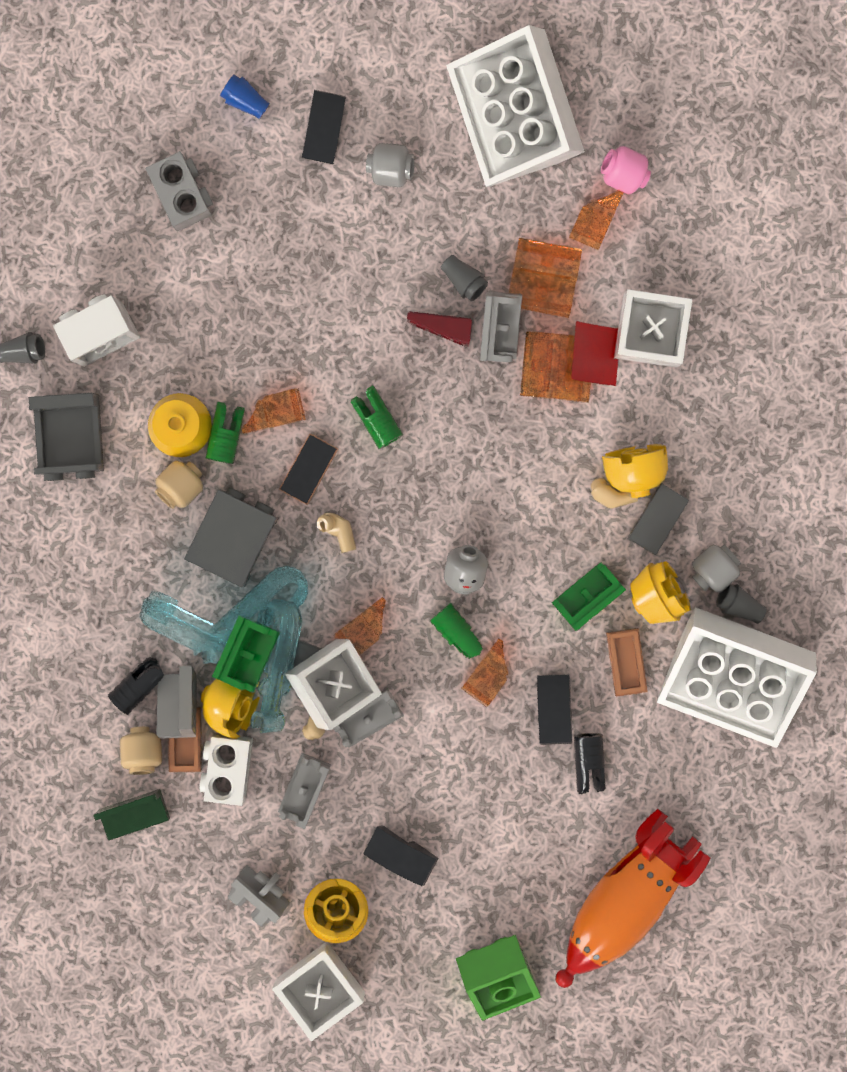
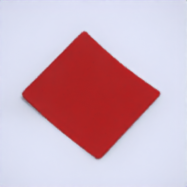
[571,321,618,386]

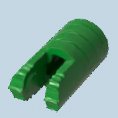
[351,385,403,449]
[205,402,245,464]
[430,603,483,659]

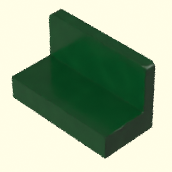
[93,789,170,841]

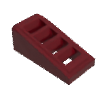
[407,311,472,347]

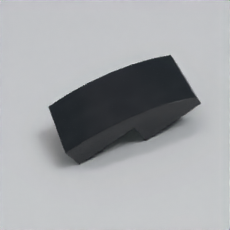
[302,89,346,164]
[537,675,573,745]
[363,825,439,886]

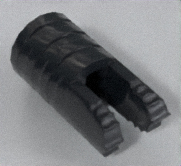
[108,657,164,715]
[574,733,606,794]

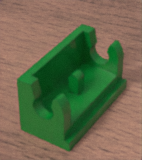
[551,562,626,631]
[212,616,280,693]

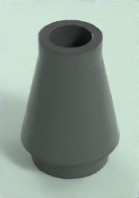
[441,255,488,301]
[0,332,45,364]
[716,584,767,624]

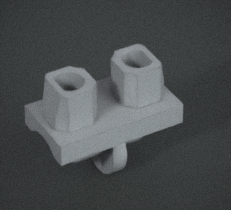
[228,865,290,927]

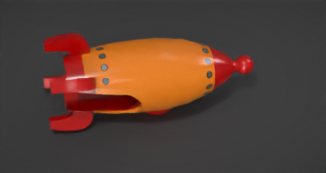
[555,809,711,988]

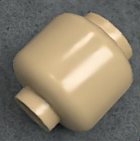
[155,461,203,509]
[120,726,162,775]

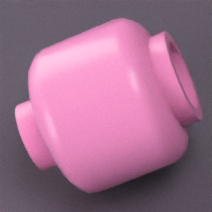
[600,146,651,194]

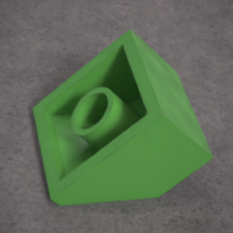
[456,935,541,1021]

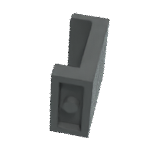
[28,393,104,481]
[184,487,279,588]

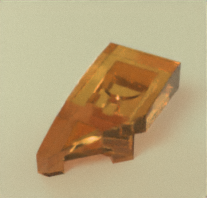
[569,190,624,250]
[242,388,306,434]
[333,597,386,655]
[461,639,508,707]

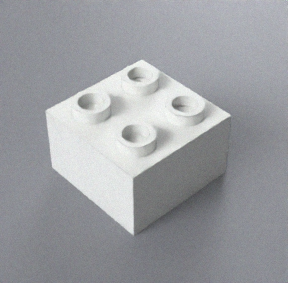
[614,289,692,368]
[53,294,141,367]
[285,639,382,730]
[272,942,365,1041]

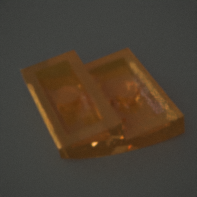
[509,238,582,318]
[520,331,591,403]

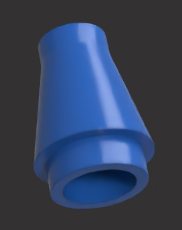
[220,74,270,120]

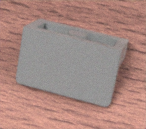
[157,666,197,739]

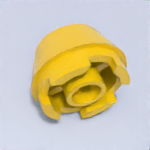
[148,393,212,457]
[630,561,691,624]
[304,879,368,943]

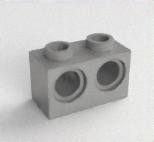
[145,151,213,232]

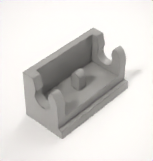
[480,291,522,362]
[333,688,404,748]
[278,753,331,829]

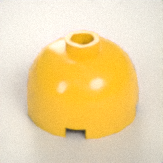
[602,444,668,498]
[201,679,261,739]

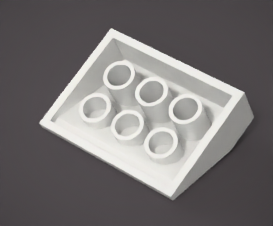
[446,25,585,187]
[657,607,817,748]

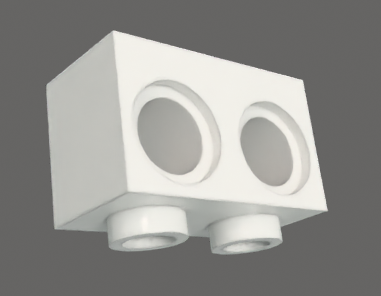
[200,733,253,806]

